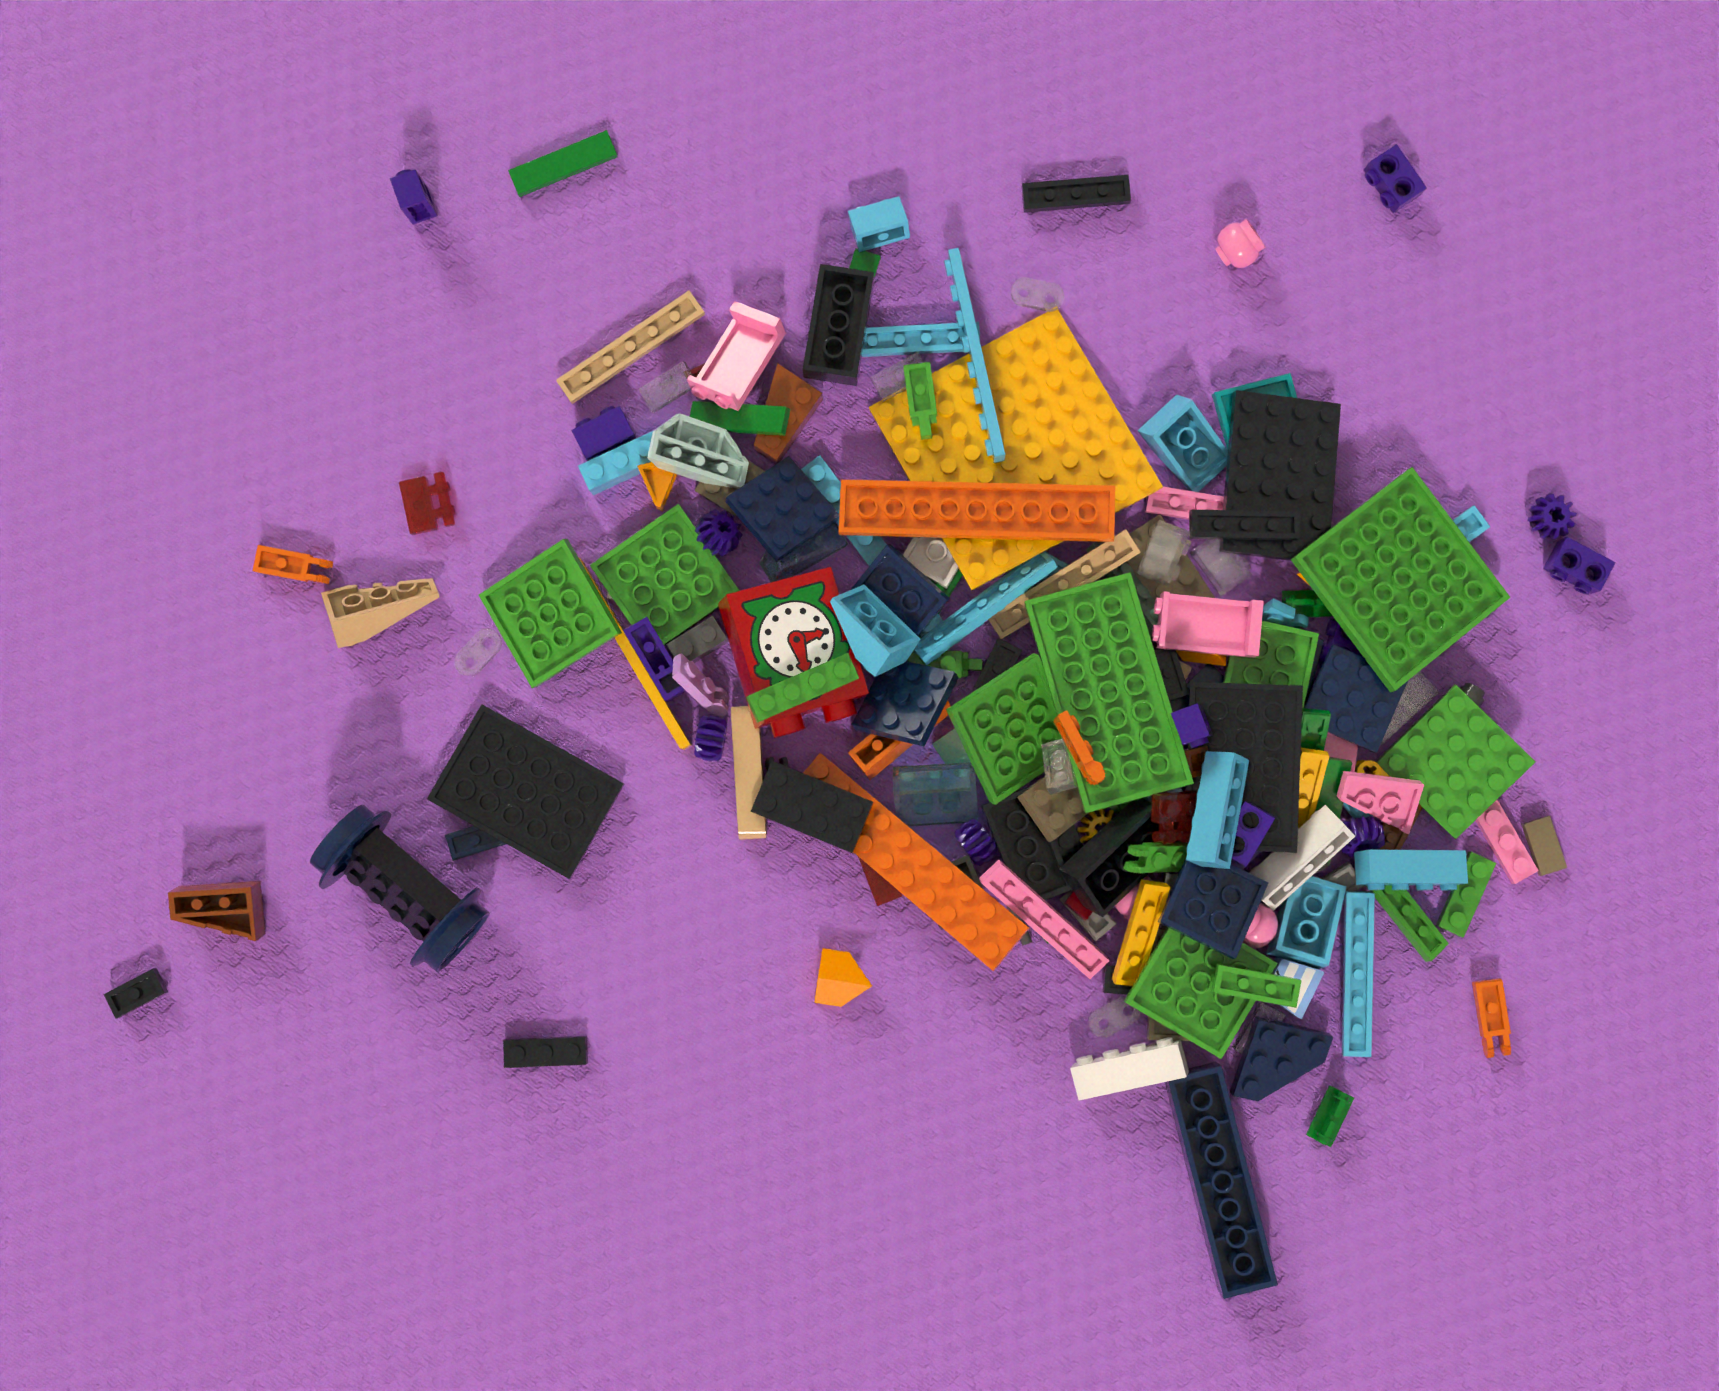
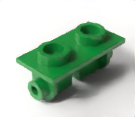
[1282,590,1333,617]
[1306,1085,1354,1147]

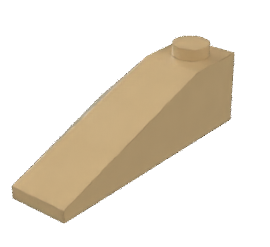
[321,578,439,648]

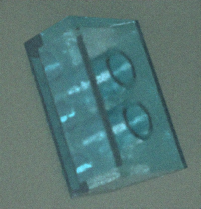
[893,762,978,826]

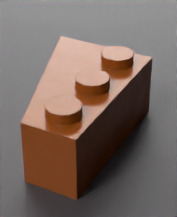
[754,363,823,464]
[168,881,266,941]

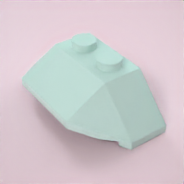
[647,413,749,489]

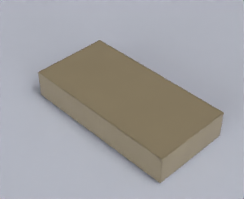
[1521,816,1567,876]

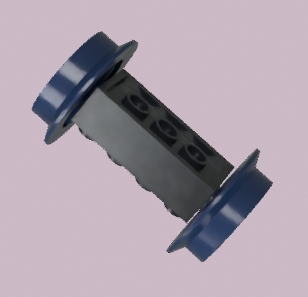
[310,805,490,972]

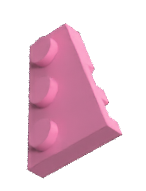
[1336,771,1424,834]

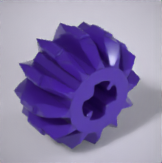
[1527,493,1577,540]
[695,509,743,556]
[694,715,728,761]
[1341,815,1385,857]
[955,819,998,866]

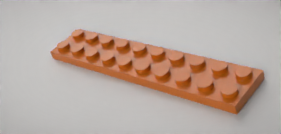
[839,479,1115,542]
[803,753,1030,971]

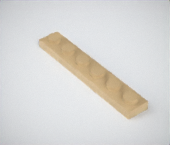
[556,290,705,404]
[988,529,1141,639]

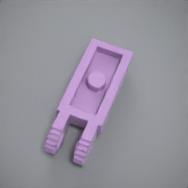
[672,653,729,717]

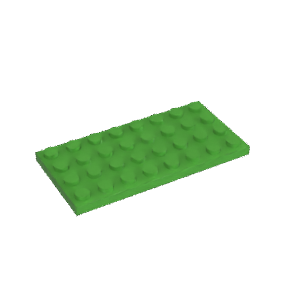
[1024,572,1194,814]

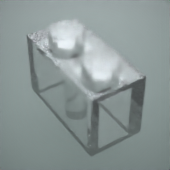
[1136,520,1191,586]
[1190,539,1252,596]

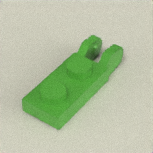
[1124,842,1188,873]

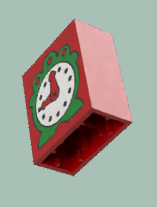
[718,567,869,738]

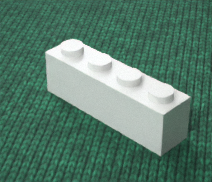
[1249,805,1355,911]
[1070,1037,1189,1100]

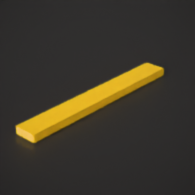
[579,558,692,750]

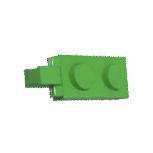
[903,362,937,440]
[907,650,982,679]

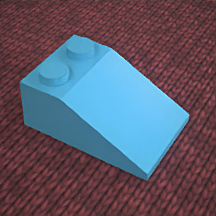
[1138,395,1228,492]
[830,585,921,677]
[1267,876,1346,969]

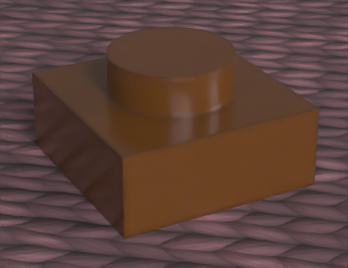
[1184,746,1208,778]

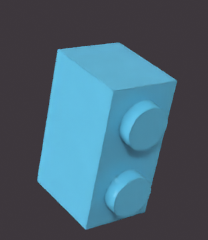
[848,196,910,252]

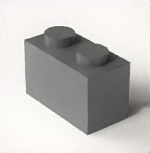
[666,616,729,663]

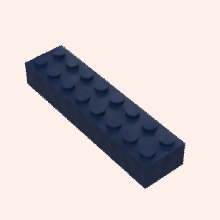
[1164,1062,1278,1299]

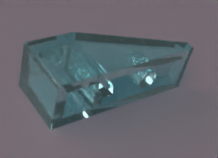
[759,522,848,582]

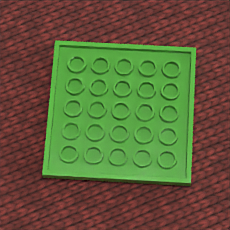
[1290,467,1510,693]

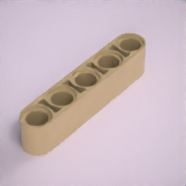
[731,706,767,840]

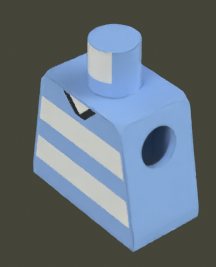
[1272,957,1324,1019]

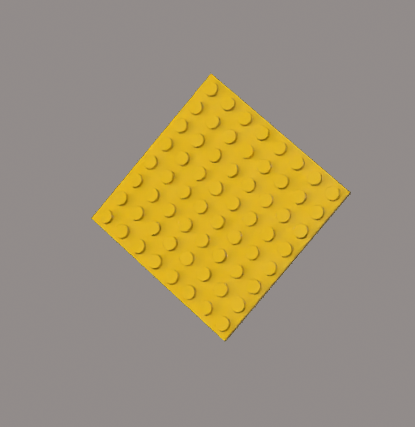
[868,307,1163,591]

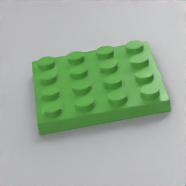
[590,504,740,646]
[479,539,622,688]
[946,653,1068,805]
[1375,684,1536,839]
[1124,927,1278,1059]

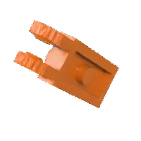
[252,545,333,584]
[1053,710,1106,785]
[1472,978,1511,1058]

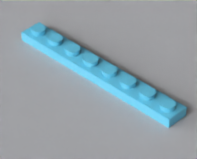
[944,248,1005,463]
[801,455,943,637]

